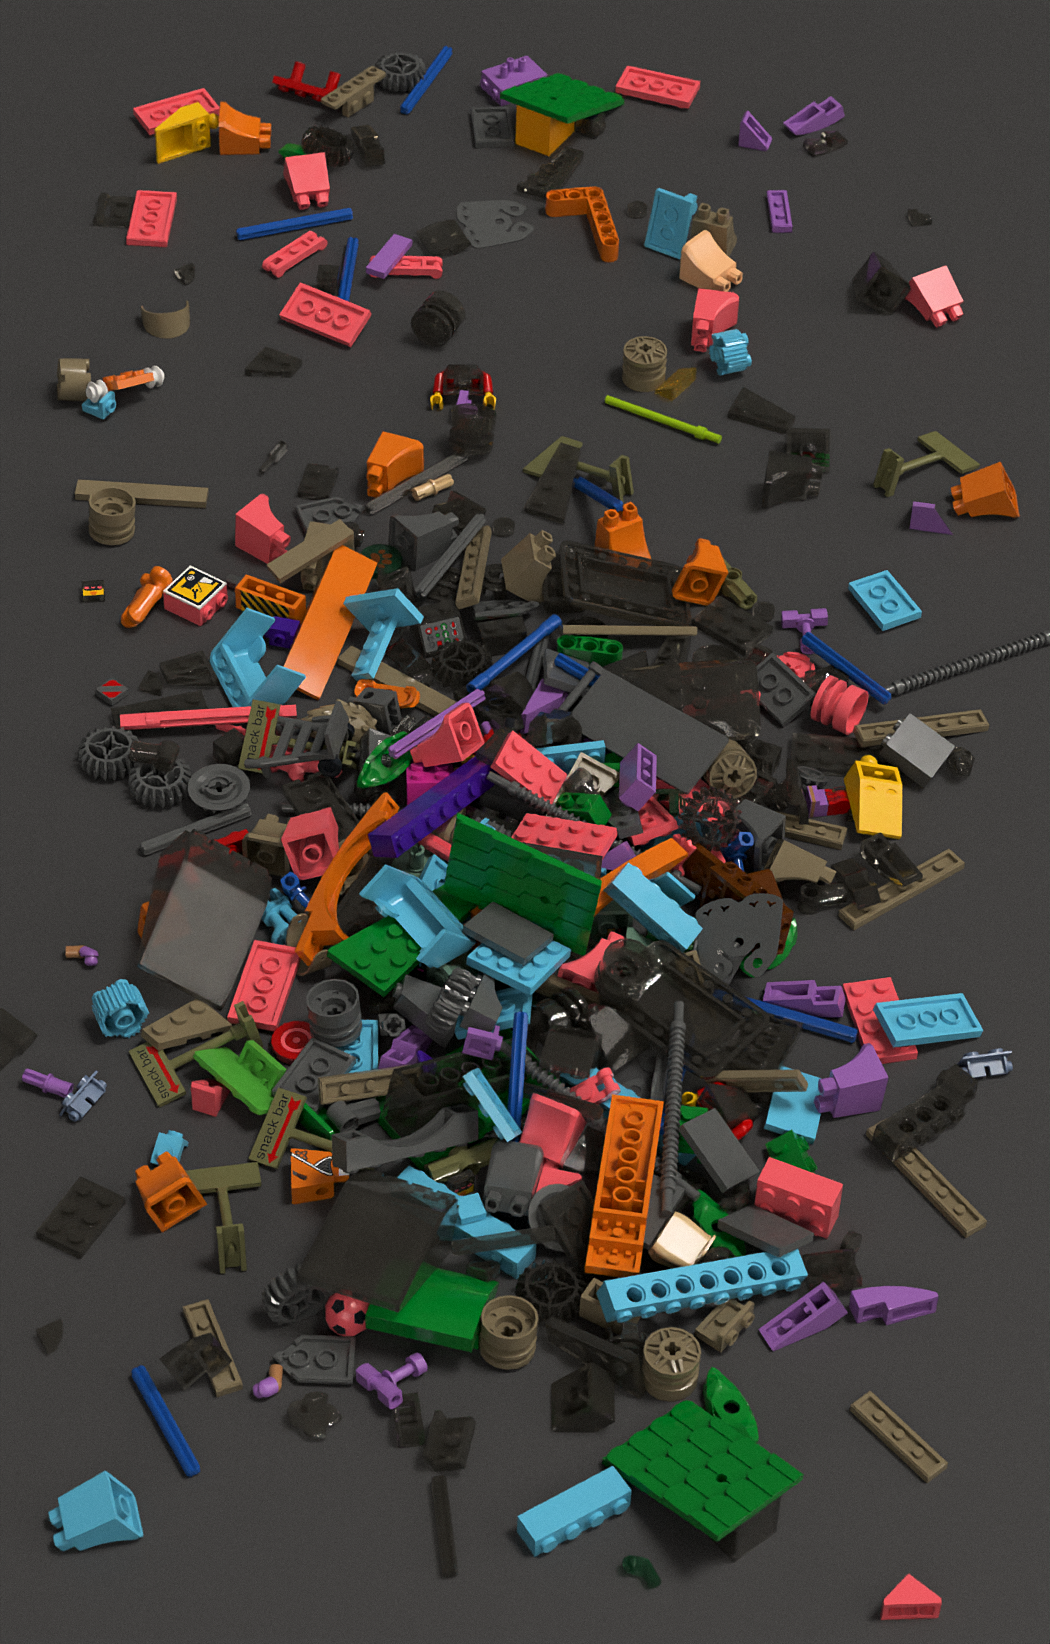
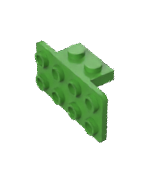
[193,1040,287,1115]

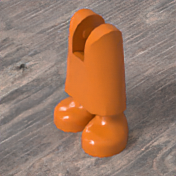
[121,566,173,628]

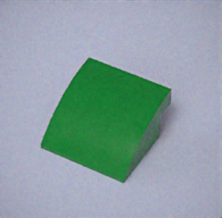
[366,1259,499,1352]

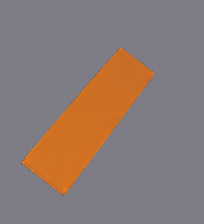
[283,545,377,700]
[585,1094,664,1278]

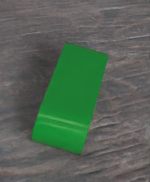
[557,635,623,671]

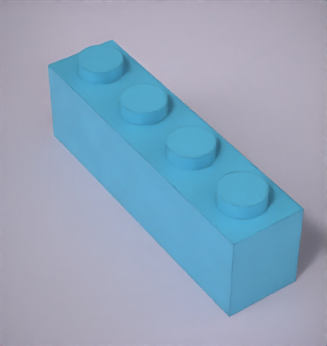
[603,862,703,955]
[517,1466,631,1556]

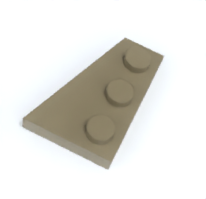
[141,997,232,1050]

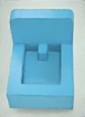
[82,391,116,419]
[150,1130,189,1165]

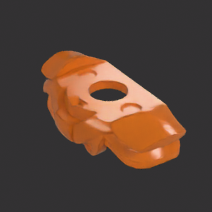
[354,679,420,709]

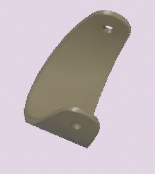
[140,301,190,339]
[286,913,332,976]

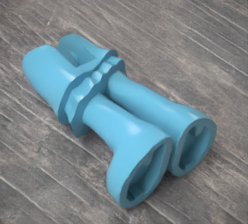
[254,888,301,946]

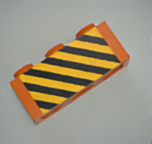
[235,574,306,623]

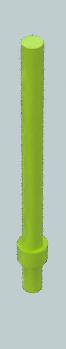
[605,395,722,444]

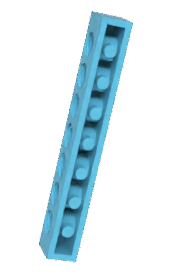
[596,1249,808,1323]

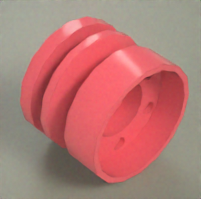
[810,675,869,735]

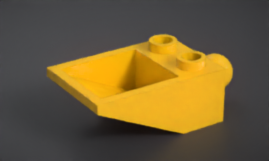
[154,102,219,164]
[844,755,902,839]

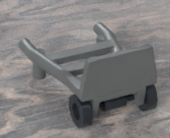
[244,701,355,778]

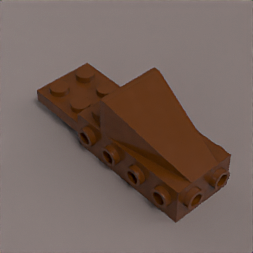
[682,838,794,959]

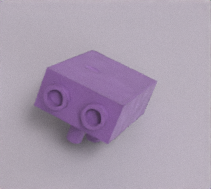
[480,55,548,106]

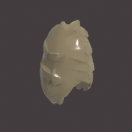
[300,699,378,746]

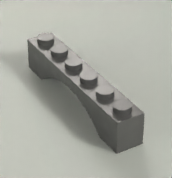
[459,971,503,1032]
[332,1104,478,1174]

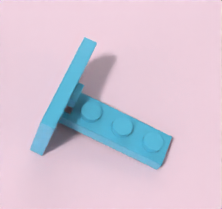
[644,188,698,259]
[343,588,424,681]

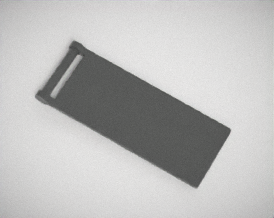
[550,661,729,795]

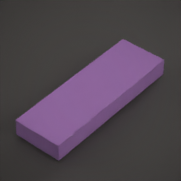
[766,190,793,233]
[366,234,412,279]

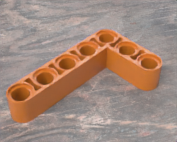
[545,186,619,262]

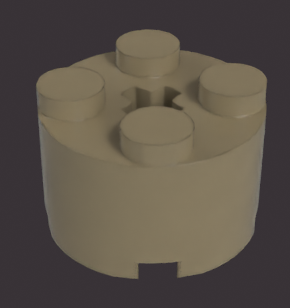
[57,358,91,401]

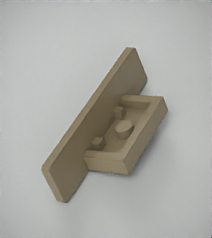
[321,66,386,117]

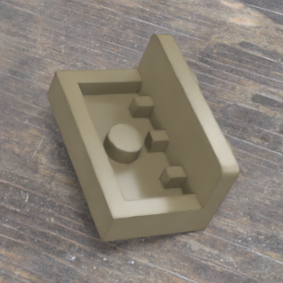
[695,1299,755,1353]

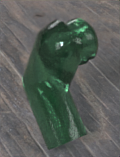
[622,1555,662,1589]

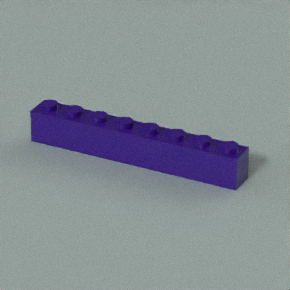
[368,752,502,858]

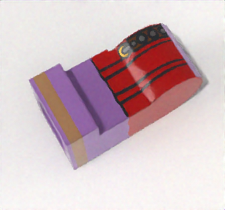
[805,785,851,818]

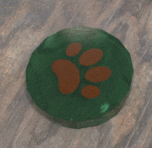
[360,544,402,580]

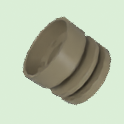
[622,336,667,392]
[88,487,136,545]
[702,739,757,799]
[479,1295,539,1370]
[641,1327,701,1402]

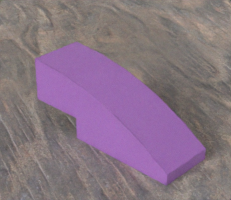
[783,96,845,135]
[763,980,846,1018]
[378,1025,433,1069]
[849,1286,939,1325]

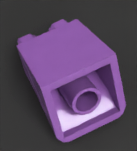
[814,1043,889,1118]

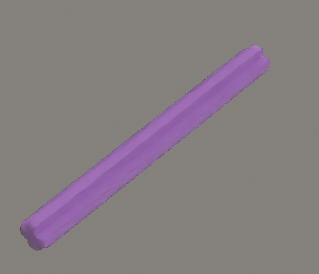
[388,689,485,759]

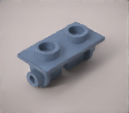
[957,1048,1013,1079]
[59,1071,107,1122]

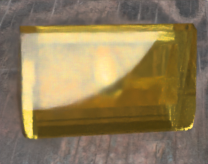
[655,368,697,401]

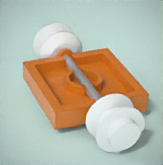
[86,365,164,403]

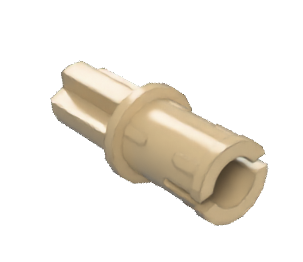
[411,474,454,501]

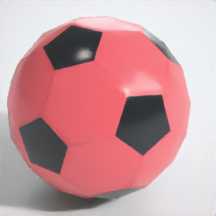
[324,1288,370,1337]

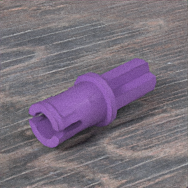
[22,1069,74,1098]

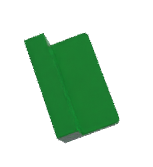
[299,1103,340,1153]

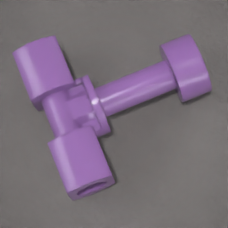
[781,608,828,655]
[356,1352,427,1409]

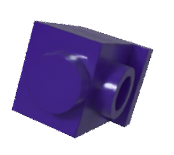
[264,616,300,648]

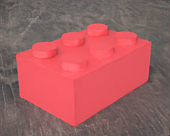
[754,1157,843,1239]

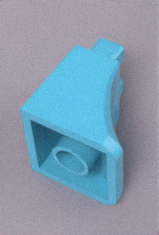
[48,1470,143,1551]

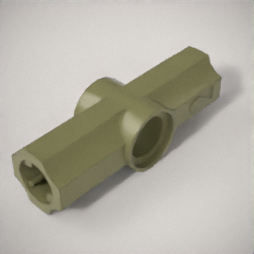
[721,558,757,610]
[424,1138,498,1183]

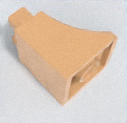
[679,230,743,292]

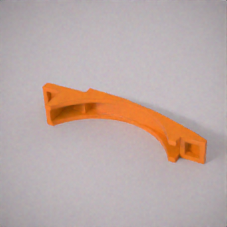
[294,792,399,966]
[594,838,688,917]

